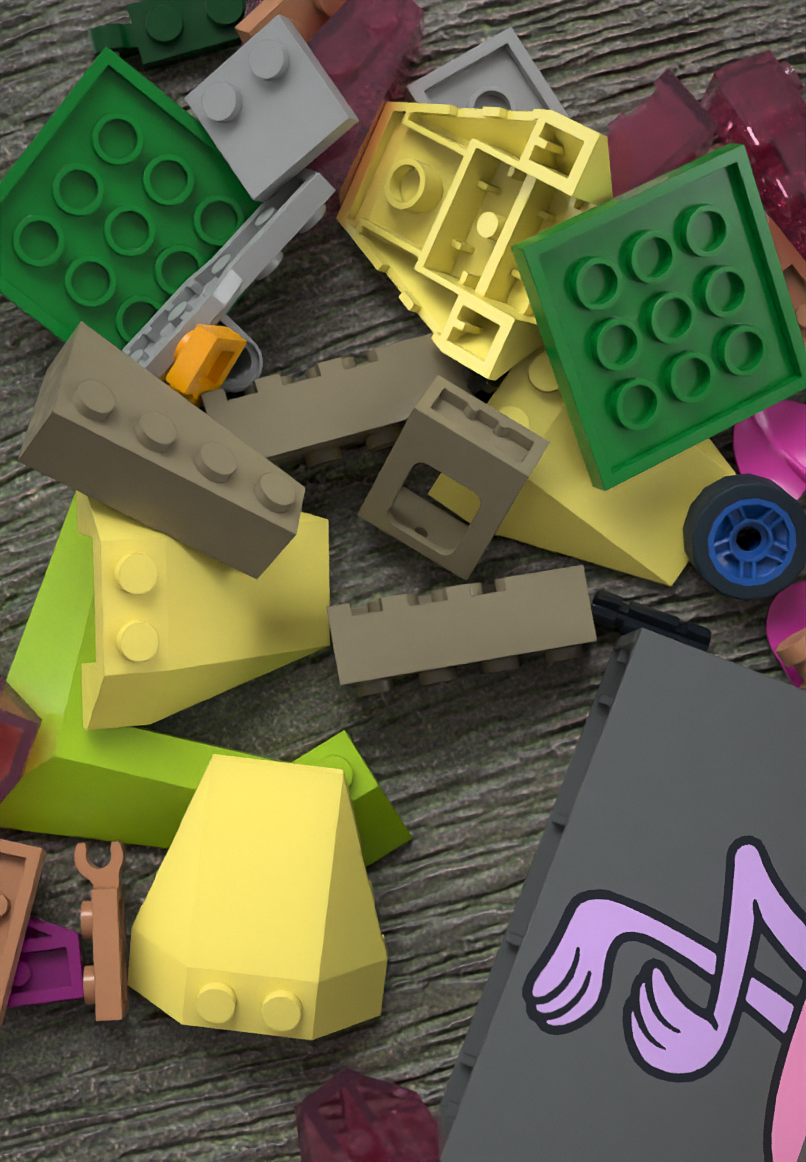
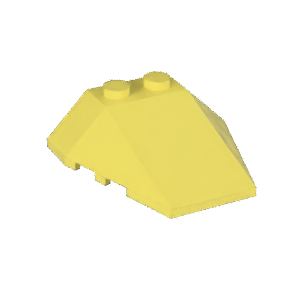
[336,102,613,381]
[428,343,737,587]
[76,490,330,730]
[127,754,388,1040]

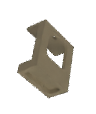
[357,375,550,581]

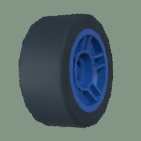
[683,473,806,601]

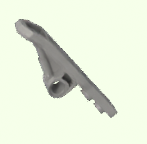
[122,168,336,393]

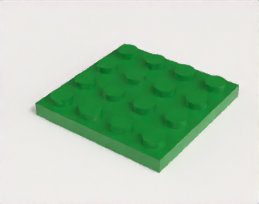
[0,46,263,351]
[511,143,806,491]

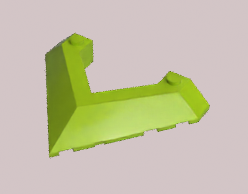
[0,491,413,867]

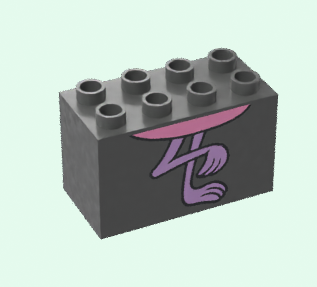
[436,628,806,1162]

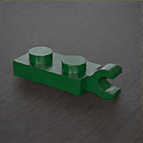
[87,0,257,71]

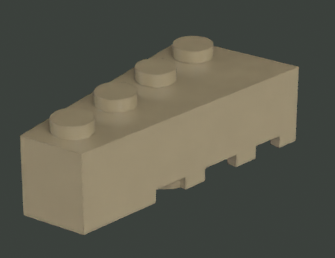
[18,321,305,579]
[201,333,473,470]
[326,565,597,697]

